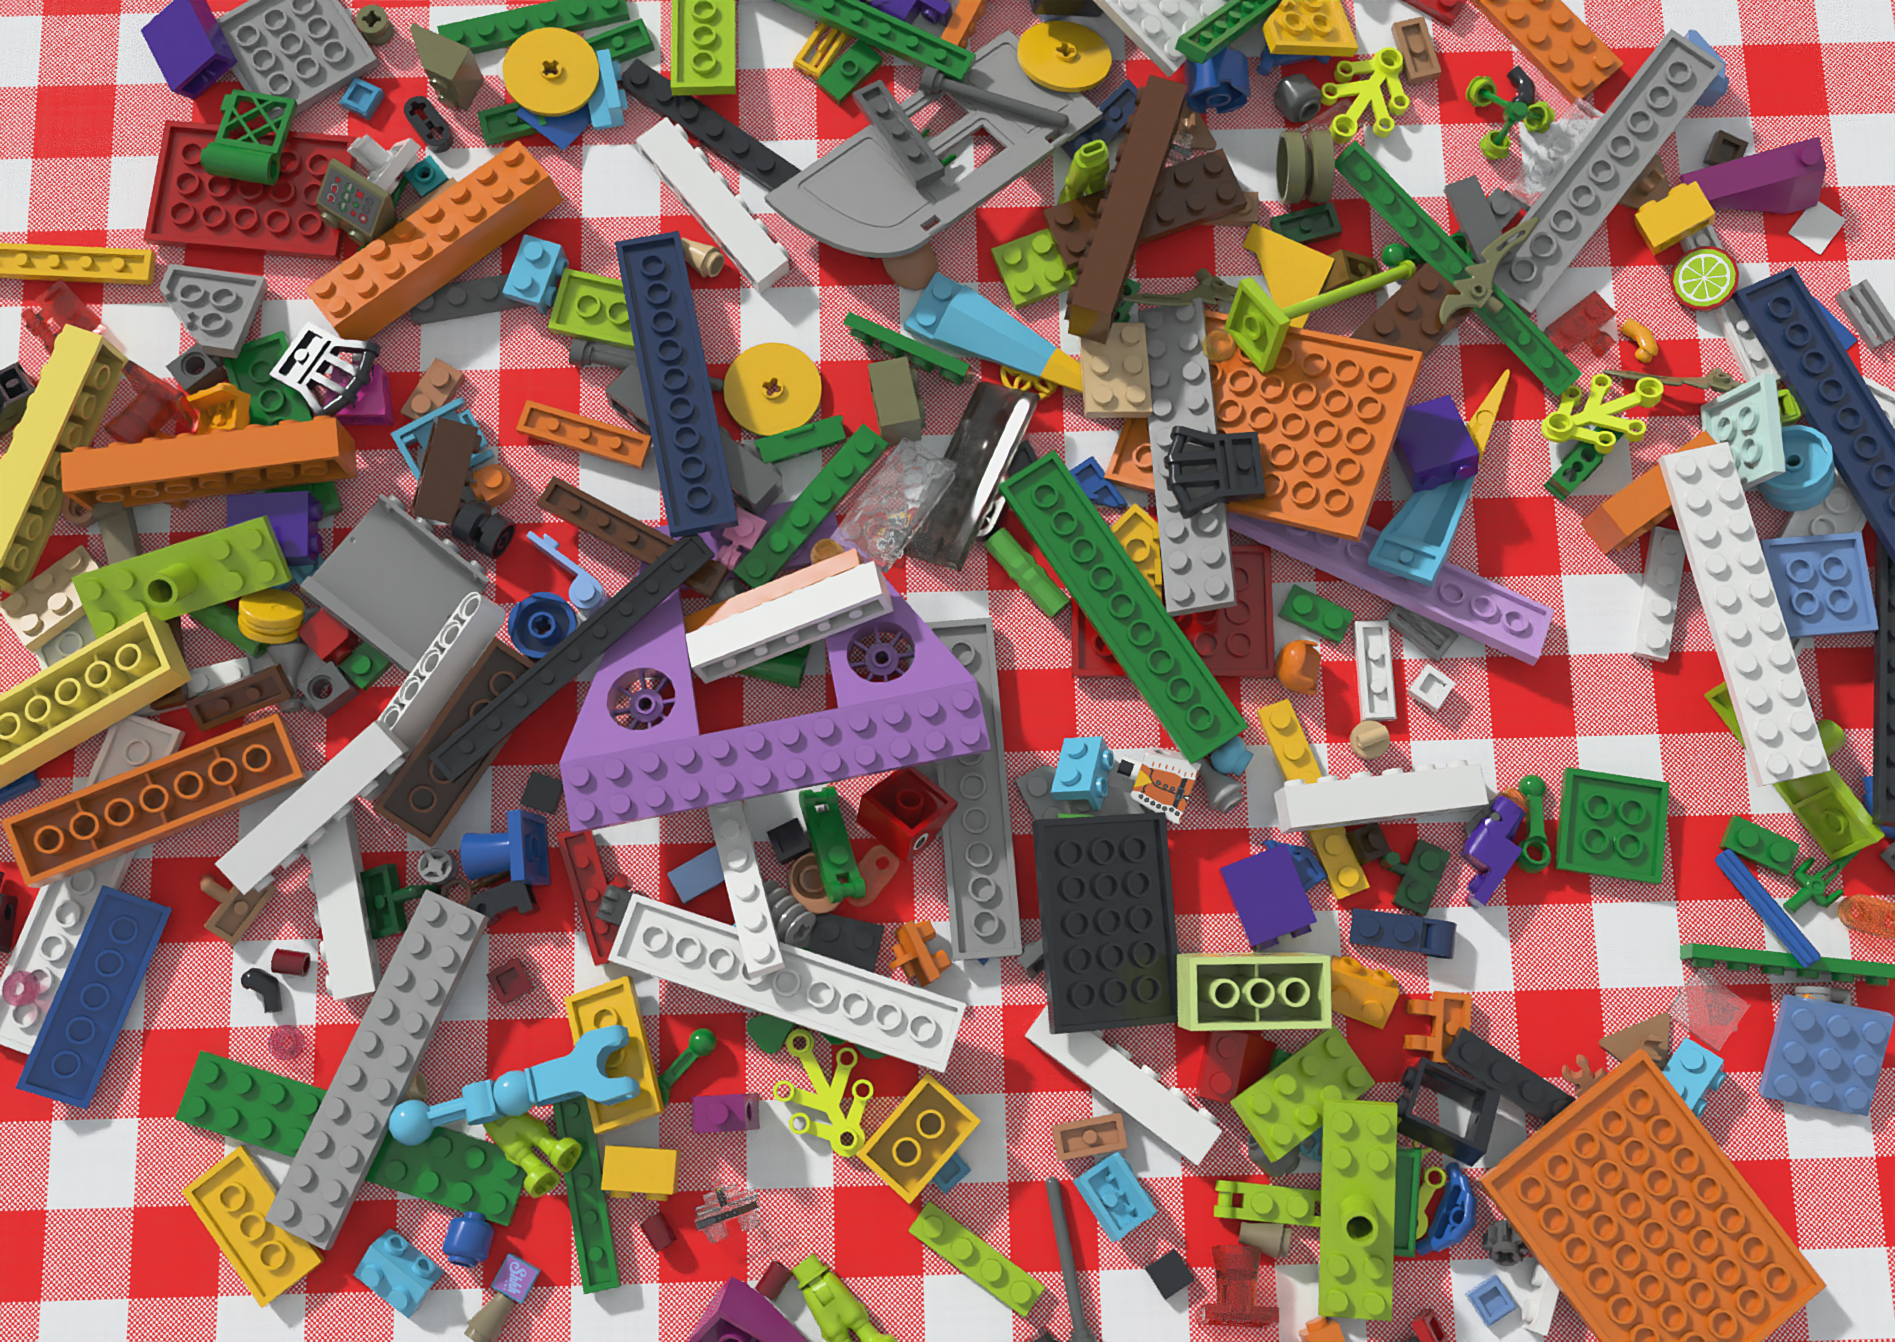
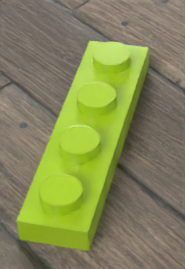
[908,1201,1045,1317]

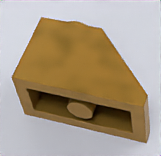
[1319,249,1384,296]

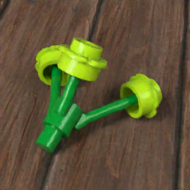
[1466,76,1555,160]

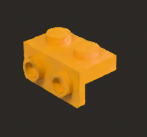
[184,383,251,435]
[1330,955,1399,1030]

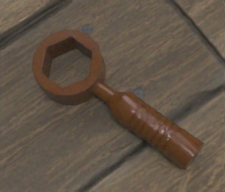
[441,870,511,907]

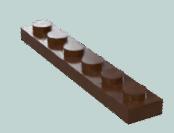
[536,475,729,599]

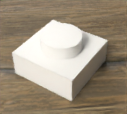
[1407,664,1456,712]

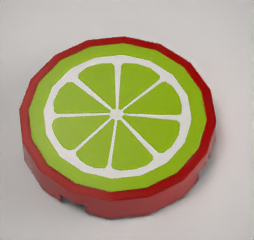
[1670,246,1739,312]

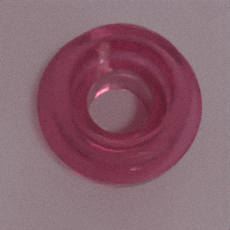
[2,971,40,1007]
[268,1025,304,1060]

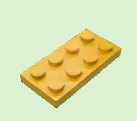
[564,975,665,1135]
[182,1145,325,1308]

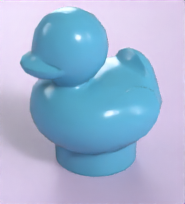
[1210,736,1254,777]

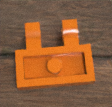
[1403,991,1472,1064]

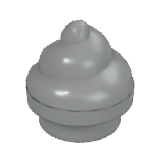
[711,579,746,605]

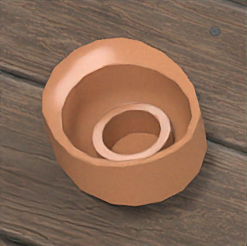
[882,243,938,291]
[787,853,844,915]

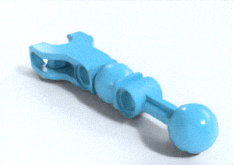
[389,1025,641,1146]

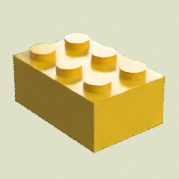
[856,1073,982,1204]

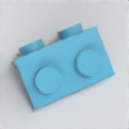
[588,49,628,130]
[502,234,569,315]
[1051,736,1115,810]
[1662,1037,1727,1119]
[1073,1152,1157,1243]
[353,1229,444,1319]

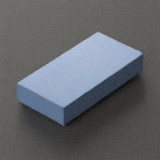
[667,846,725,904]

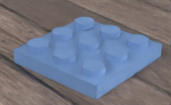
[1759,532,1879,639]
[1758,994,1895,1116]

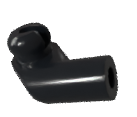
[241,968,282,1013]

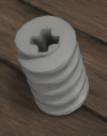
[762,877,816,946]

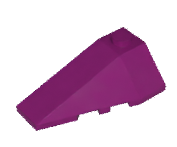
[1680,137,1826,215]
[687,1276,808,1342]

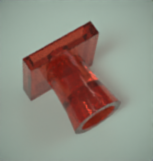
[103,360,199,444]
[1196,1245,1279,1329]

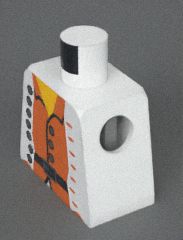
[1117,747,1203,824]

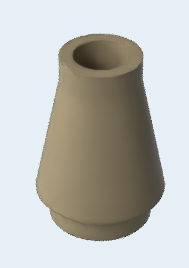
[1238,1222,1292,1260]
[464,1291,516,1342]

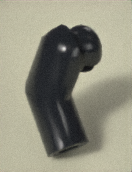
[1507,65,1536,107]

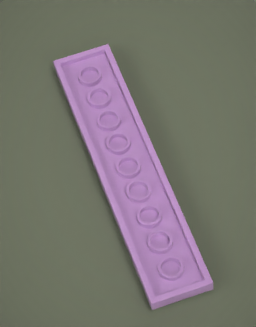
[1228,512,1555,666]

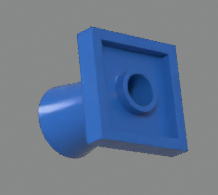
[460,809,551,887]

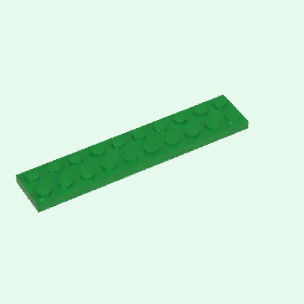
[998,450,1248,765]
[175,1050,527,1226]

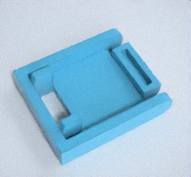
[391,397,495,482]

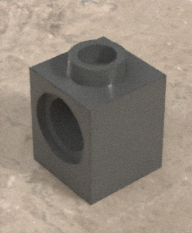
[166,343,228,395]
[298,661,360,718]

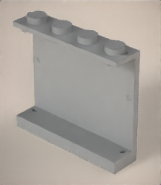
[300,493,490,676]

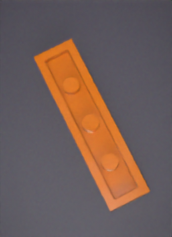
[516,400,653,471]

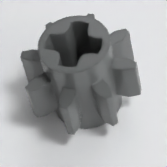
[1482,1220,1529,1266]

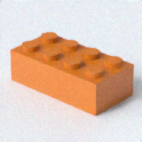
[1580,430,1717,554]

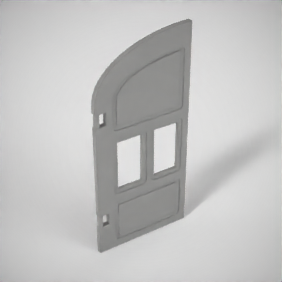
[764,30,1103,258]

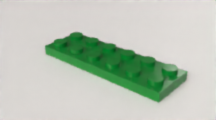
[222,331,344,518]

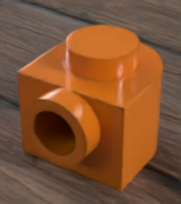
[470,464,516,509]

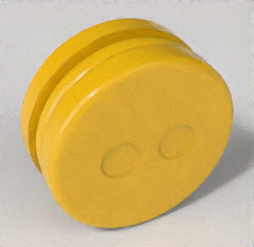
[238,588,305,644]

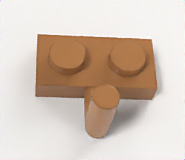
[200,874,277,946]

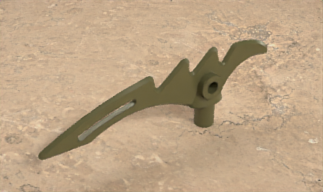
[1439,217,1539,325]
[1121,268,1238,306]
[1602,368,1744,393]

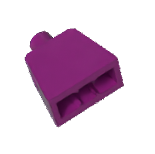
[691,1093,760,1133]

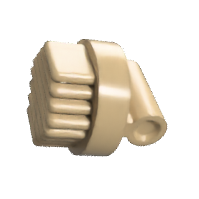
[1350,720,1390,760]

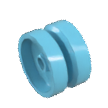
[1757,425,1835,512]

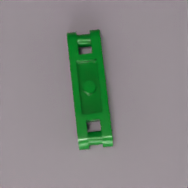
[799,786,866,904]

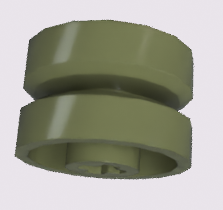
[1276,130,1335,204]

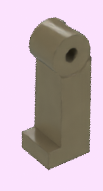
[91,501,143,565]

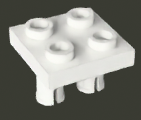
[347,134,421,194]

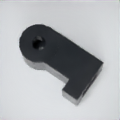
[467,881,540,926]

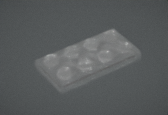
[830,437,960,573]

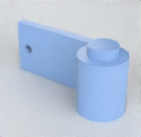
[526,531,609,618]

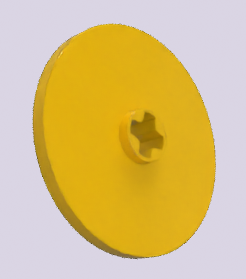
[1017,20,1112,93]
[503,27,600,117]
[724,342,822,437]

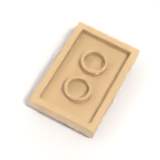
[1079,322,1153,418]
[0,544,100,653]

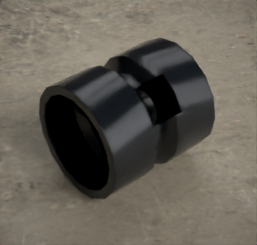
[451,500,516,560]

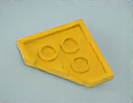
[1262,0,1359,57]
[1110,503,1162,603]

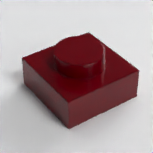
[486,957,536,1006]

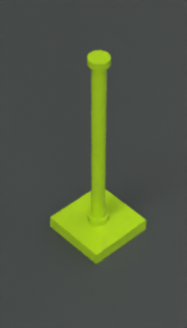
[1224,260,1417,373]

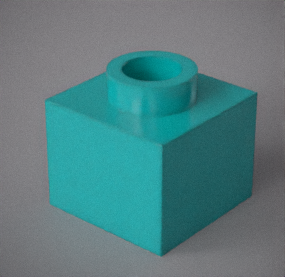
[404,155,449,199]

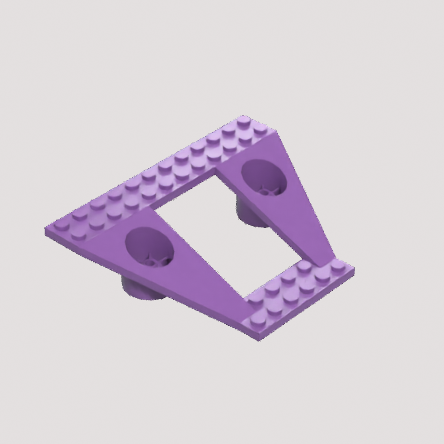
[559,501,991,834]

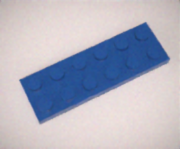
[15,885,172,1109]

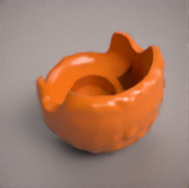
[1275,640,1321,695]

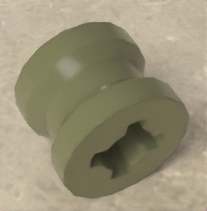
[356,5,394,46]

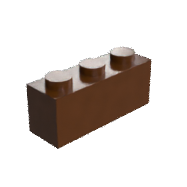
[410,416,482,525]

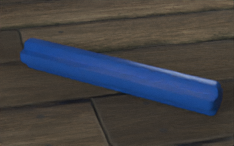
[1715,849,1821,968]

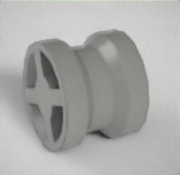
[418,848,459,885]

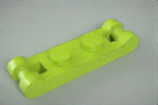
[1213,1180,1321,1227]

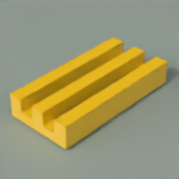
[792,22,851,81]

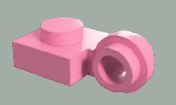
[716,507,768,571]

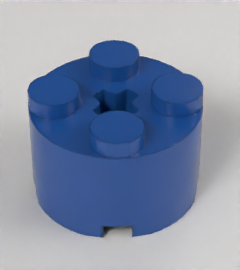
[1184,45,1250,114]
[508,592,582,664]

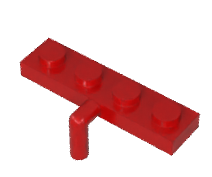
[556,830,633,967]

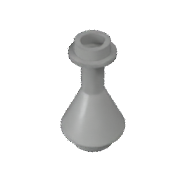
[267,636,309,713]
[1199,757,1244,814]

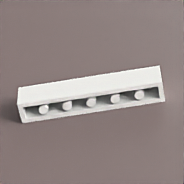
[636,117,790,295]
[686,561,894,684]
[215,719,410,895]
[1274,760,1489,834]
[303,802,382,1002]
[1024,1005,1222,1166]

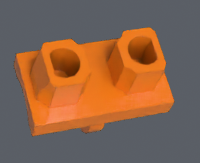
[889,920,951,988]

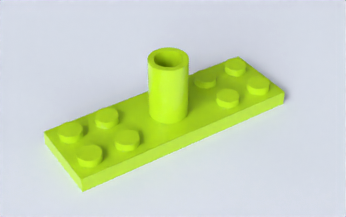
[71,515,293,639]
[1704,681,1885,861]
[1318,1098,1398,1321]

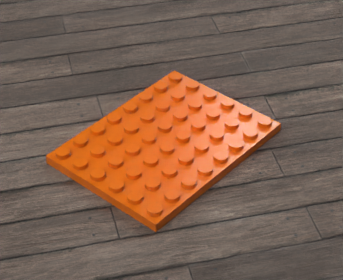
[1104,310,1424,542]
[1477,1049,1827,1342]

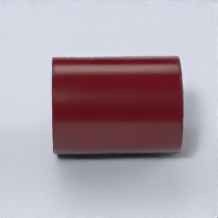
[271,948,311,977]
[639,1212,677,1253]
[755,1259,793,1302]

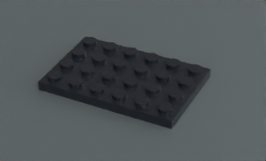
[1032,812,1178,1034]

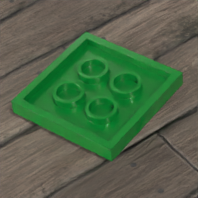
[1554,767,1670,885]

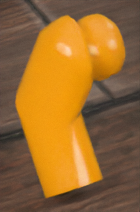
[1620,317,1659,363]

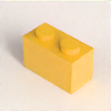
[1635,181,1715,256]
[601,1145,681,1201]

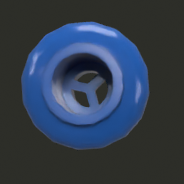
[442,1211,495,1268]

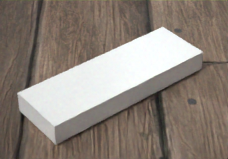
[1353,620,1397,722]

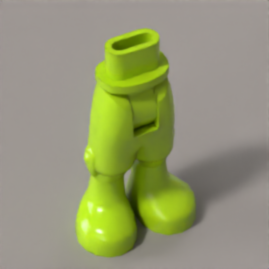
[1057,140,1110,205]
[482,1111,582,1198]
[791,1253,899,1342]

